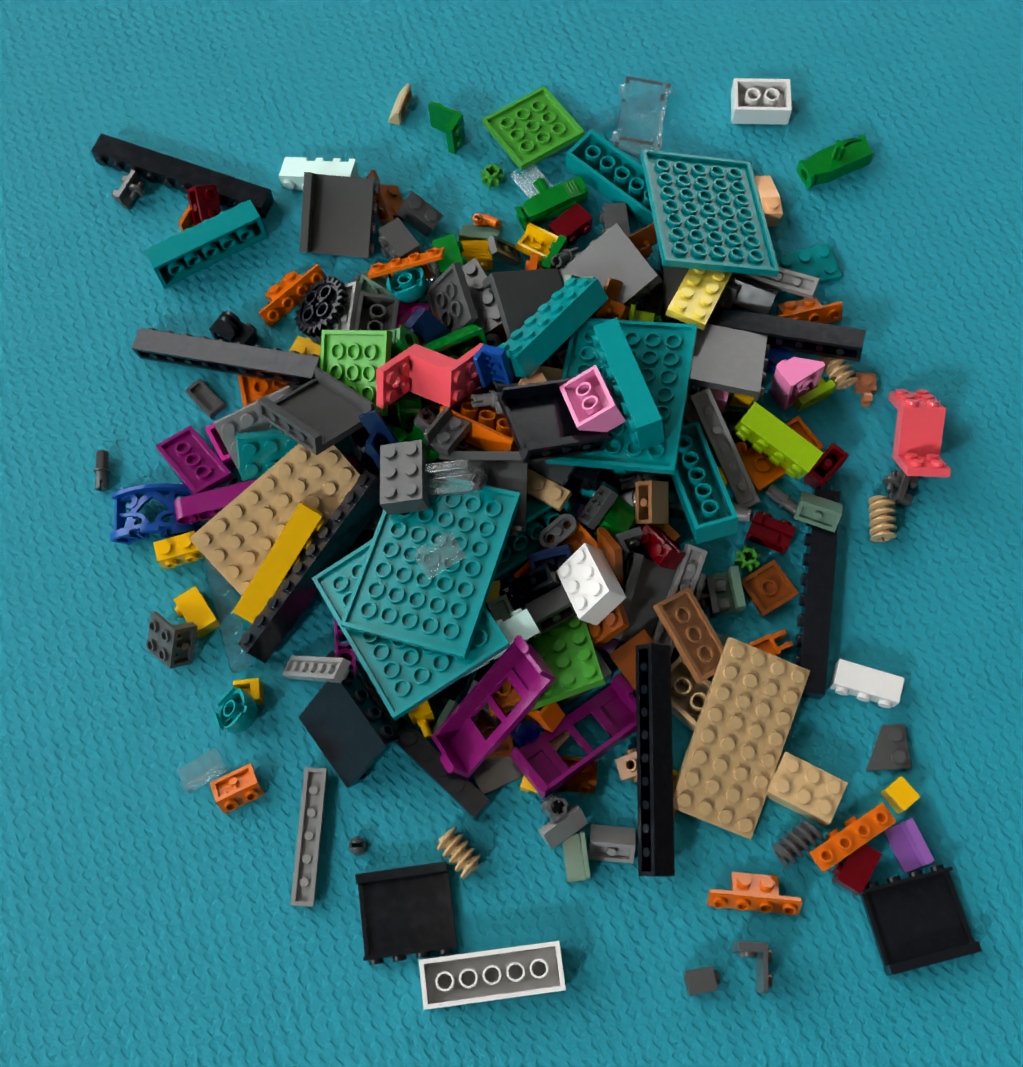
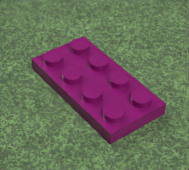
[156,426,233,494]

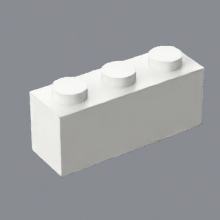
[829,659,905,708]

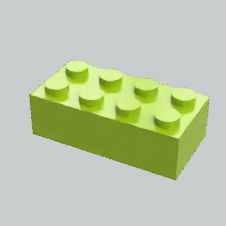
[733,402,823,479]

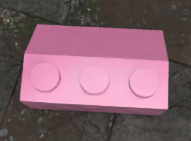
[769,357,826,411]
[559,365,626,432]

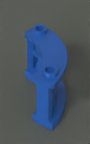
[110,482,199,545]

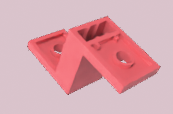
[376,343,483,409]
[888,389,951,477]

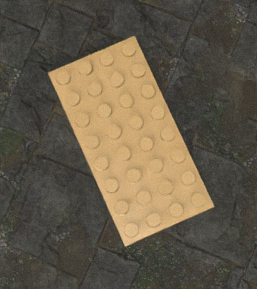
[189,427,361,596]
[673,637,810,840]

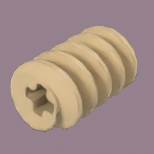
[818,355,858,390]
[868,496,897,542]
[436,826,483,879]

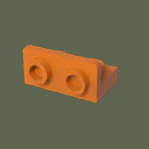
[210,763,265,814]

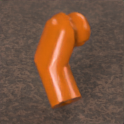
[472,213,501,229]

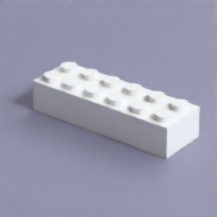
[419,941,566,1010]

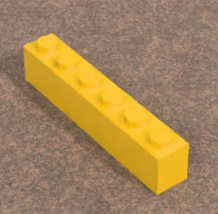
[232,500,324,624]

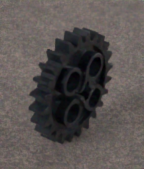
[295,276,349,338]

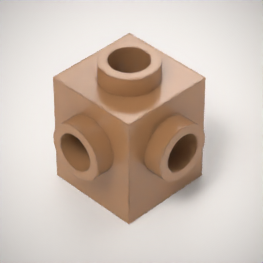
[615,748,637,782]

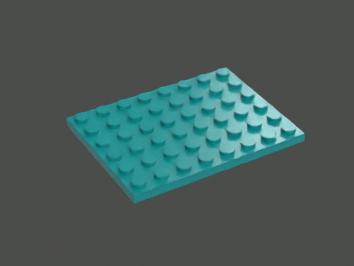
[640,149,779,277]
[546,318,697,475]
[340,474,522,659]
[312,540,511,721]

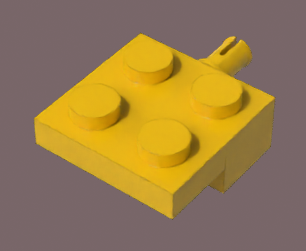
[408,700,436,739]

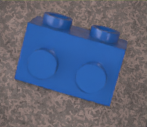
[473,344,514,388]

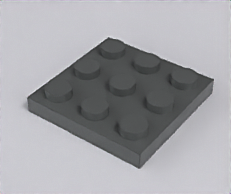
[425,263,478,333]

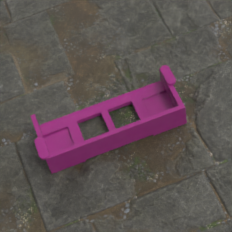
[431,635,556,778]
[511,674,637,800]

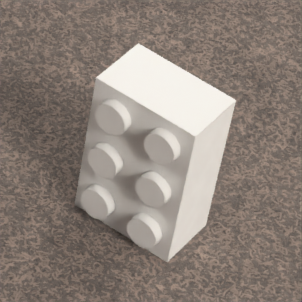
[731,78,792,125]
[556,543,626,626]

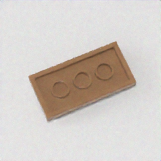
[653,587,724,684]

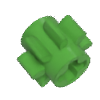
[480,164,504,189]
[734,545,761,573]

